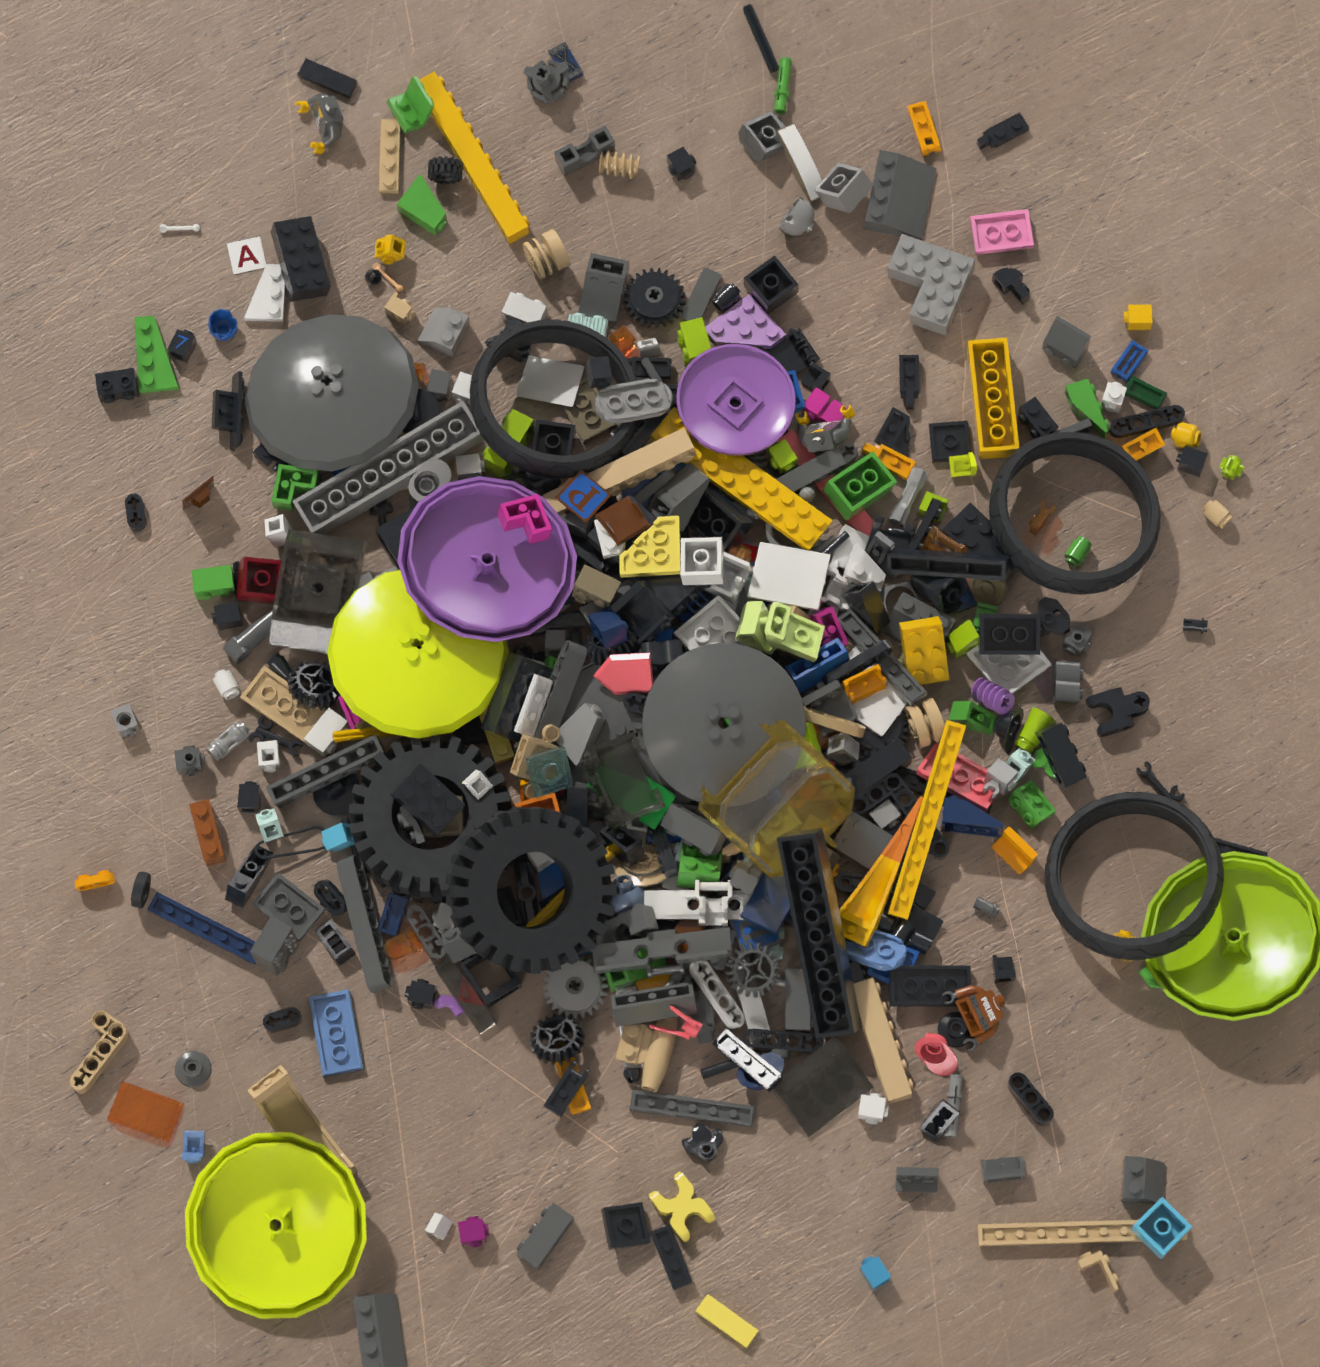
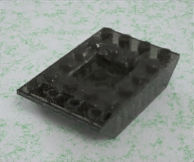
[269,529,368,654]

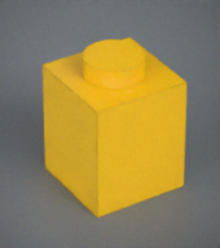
[1123,305,1152,330]

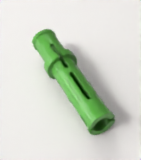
[774,57,792,115]

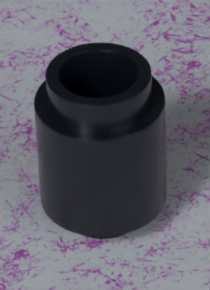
[712,283,741,312]

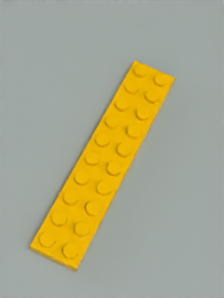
[650,407,833,551]

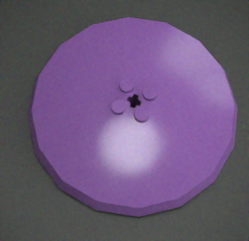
[398,476,577,642]

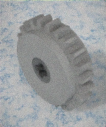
[542,956,608,1019]

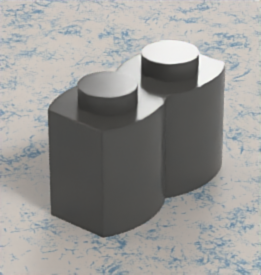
[1052,661,1084,705]

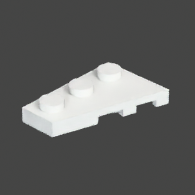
[244,264,286,322]

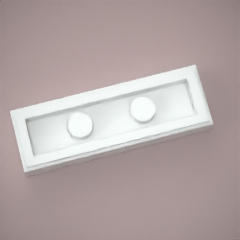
[514,674,553,737]

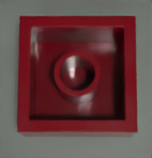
[237,557,283,604]

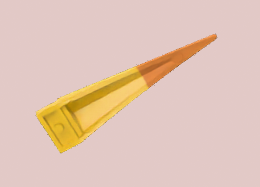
[839,796,923,948]

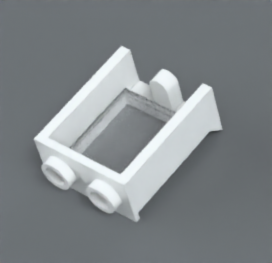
[704,552,752,605]

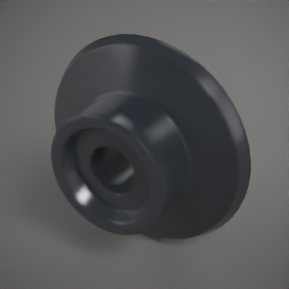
[938,1011,973,1048]

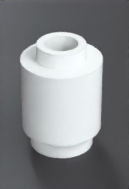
[213,669,240,700]

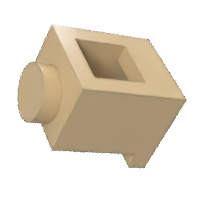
[384,292,416,326]

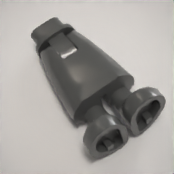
[679,971,715,1044]

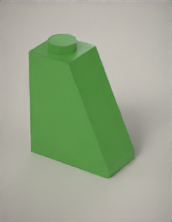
[397,175,448,236]

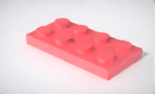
[916,742,999,813]

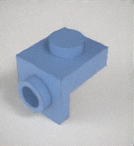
[181,1130,205,1163]

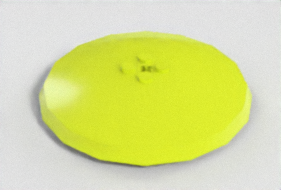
[327,570,509,739]
[185,1132,366,1319]

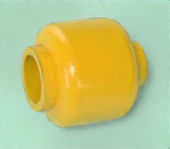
[1171,422,1202,449]

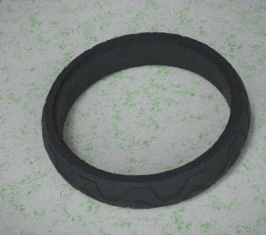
[469,319,639,479]
[989,432,1161,595]
[1044,792,1224,960]

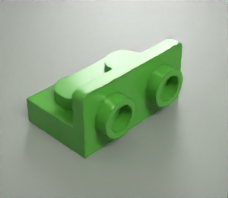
[1008,780,1056,830]

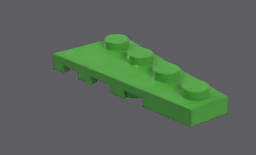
[135,316,179,393]

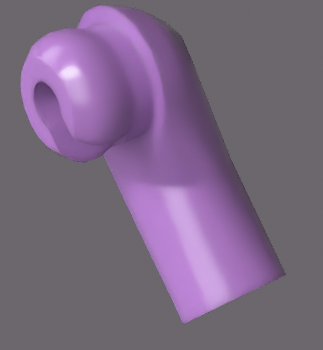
[434,994,464,1017]

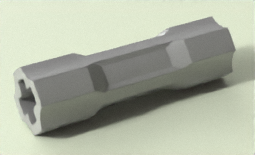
[888,467,929,527]

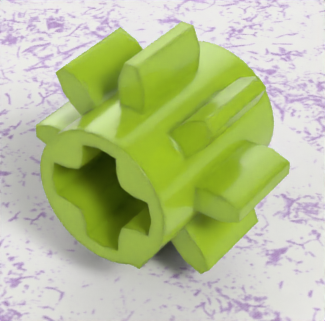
[1219,455,1245,480]

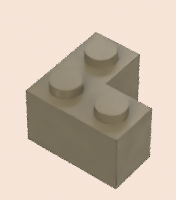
[572,565,621,608]

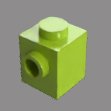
[768,439,798,474]

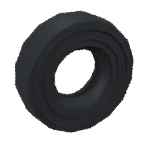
[131,871,151,908]

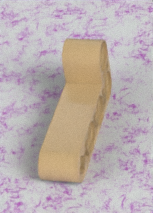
[70,1011,129,1094]

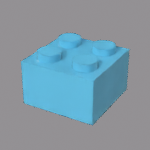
[1131,1197,1192,1259]

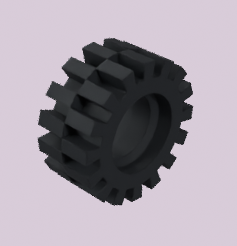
[428,156,463,184]

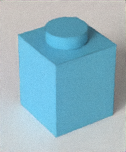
[321,823,355,852]

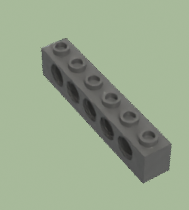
[266,735,387,809]

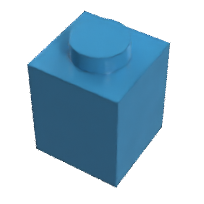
[860,1256,891,1291]

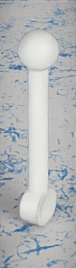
[159,224,200,233]

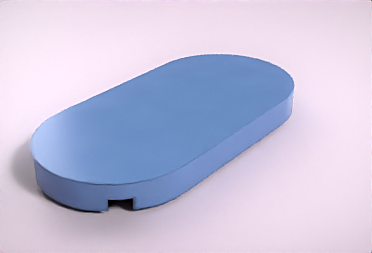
[845,930,906,971]

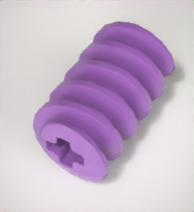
[971,677,1015,714]

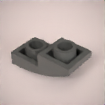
[397,807,426,848]

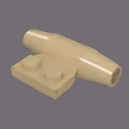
[615,1017,678,1092]

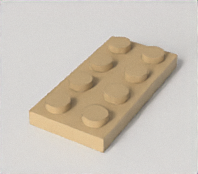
[240,666,327,744]

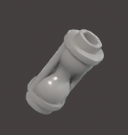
[206,722,249,761]

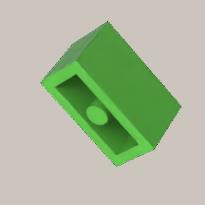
[191,565,235,600]

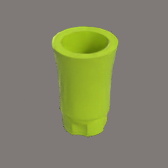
[1014,707,1056,755]

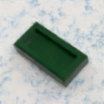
[1125,376,1167,410]

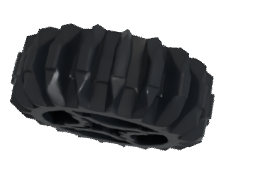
[585,627,639,666]
[287,660,340,710]
[530,1013,585,1066]

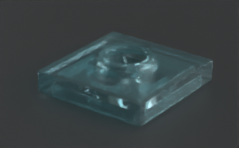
[526,746,574,798]

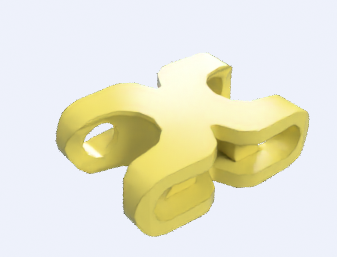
[649,1172,716,1243]

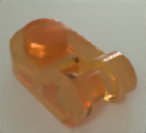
[384,929,423,960]

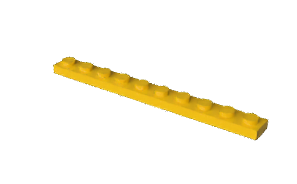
[888,720,966,920]

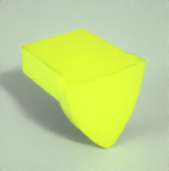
[949,452,977,477]

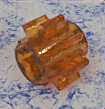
[728,543,753,563]

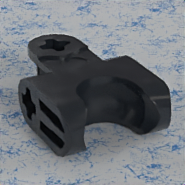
[1086,687,1150,737]

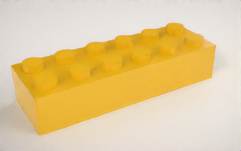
[967,337,1019,460]

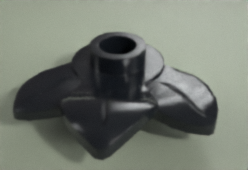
[682,1123,723,1161]

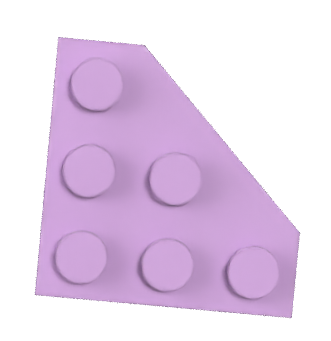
[705,294,786,349]

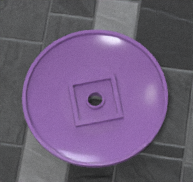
[676,344,795,456]

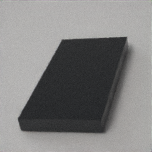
[889,965,971,1007]

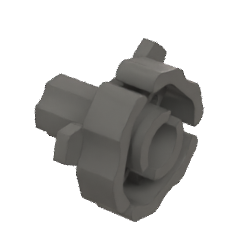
[523,59,570,104]

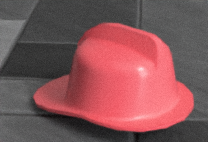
[914,1032,958,1076]

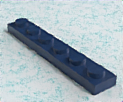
[147,892,256,965]

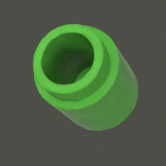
[1064,536,1092,567]

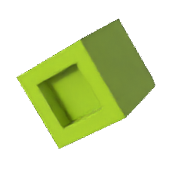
[918,491,949,523]

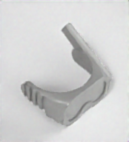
[879,580,918,611]

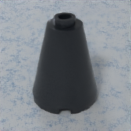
[911,575,967,614]

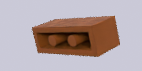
[189,799,226,867]

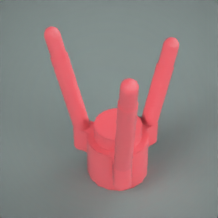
[649,1006,703,1040]

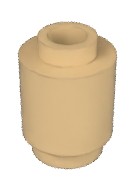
[1203,500,1233,529]

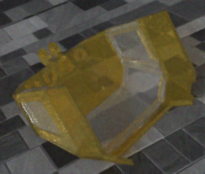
[698,720,855,878]

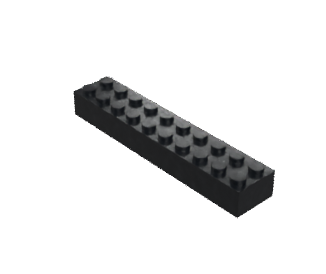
[777,828,862,1038]

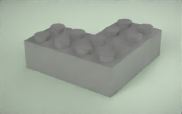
[887,234,975,336]

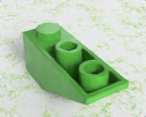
[1064,379,1110,439]

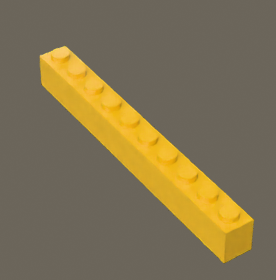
[419,71,530,244]

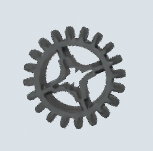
[725,942,781,998]

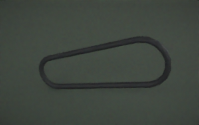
[255,826,325,859]

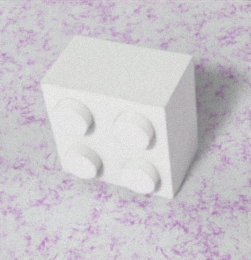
[681,537,723,585]

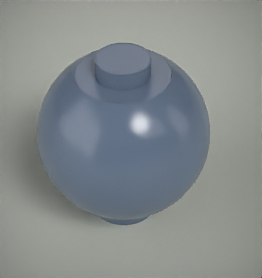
[610,875,646,915]

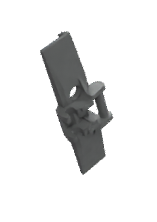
[593,927,733,979]

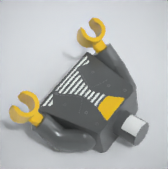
[295,93,344,154]
[795,405,855,452]

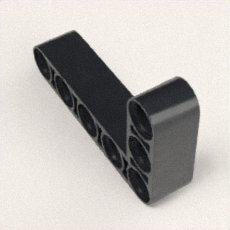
[851,773,949,859]

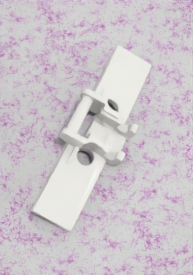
[805,525,869,620]
[644,880,754,926]

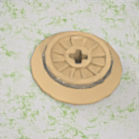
[615,844,666,887]

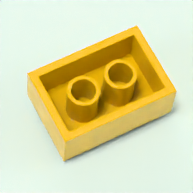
[899,616,950,685]

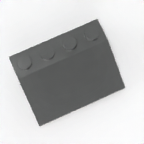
[864,150,936,240]

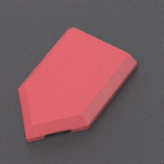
[593,653,654,695]

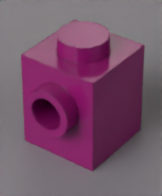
[458,1216,490,1247]

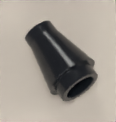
[267,652,292,682]

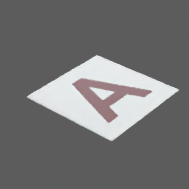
[227,237,266,274]

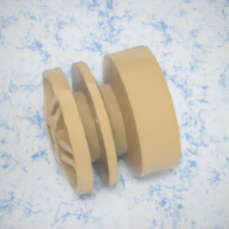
[522,229,571,280]

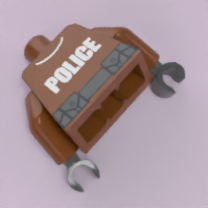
[941,985,1005,1051]

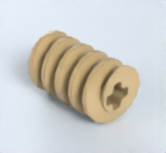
[599,150,641,179]

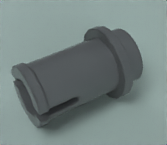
[973,896,1000,918]

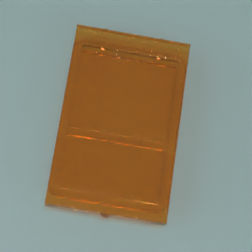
[107,1081,184,1142]

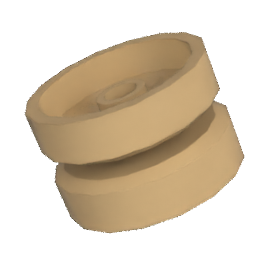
[905,698,945,749]

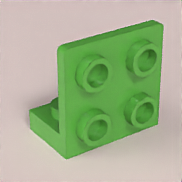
[387,76,434,133]

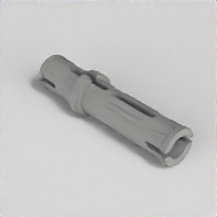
[944,1074,963,1138]

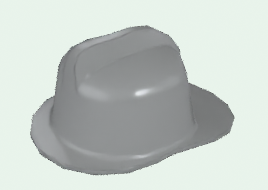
[408,459,451,501]

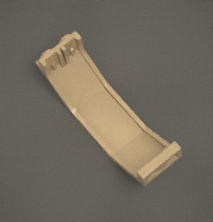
[247,1065,358,1175]

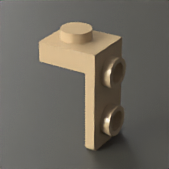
[1077,1251,1120,1293]

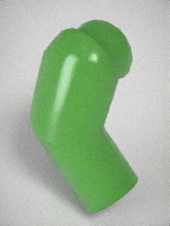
[1139,967,1162,989]

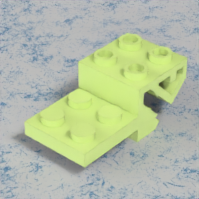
[735,601,825,662]

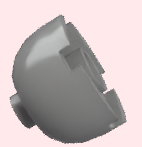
[779,196,815,236]

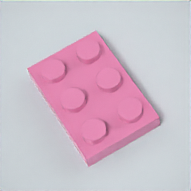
[970,209,1034,255]

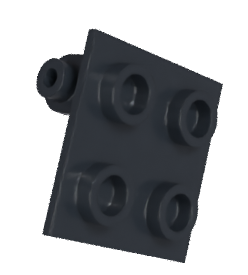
[767,328,820,374]

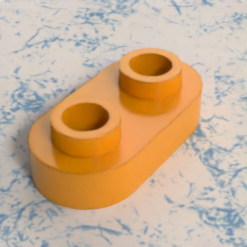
[74,870,116,891]

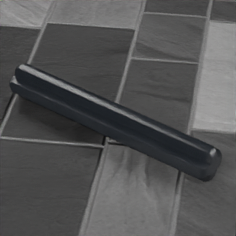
[743,4,779,73]

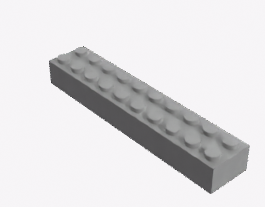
[292,401,484,540]

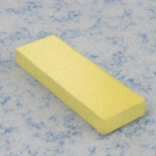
[695,1294,759,1349]

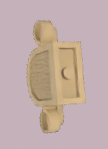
[510,724,569,799]

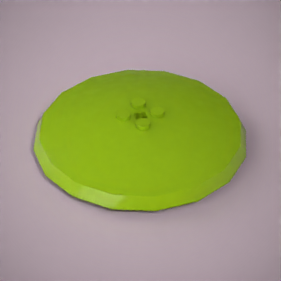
[1141,851,1320,1021]

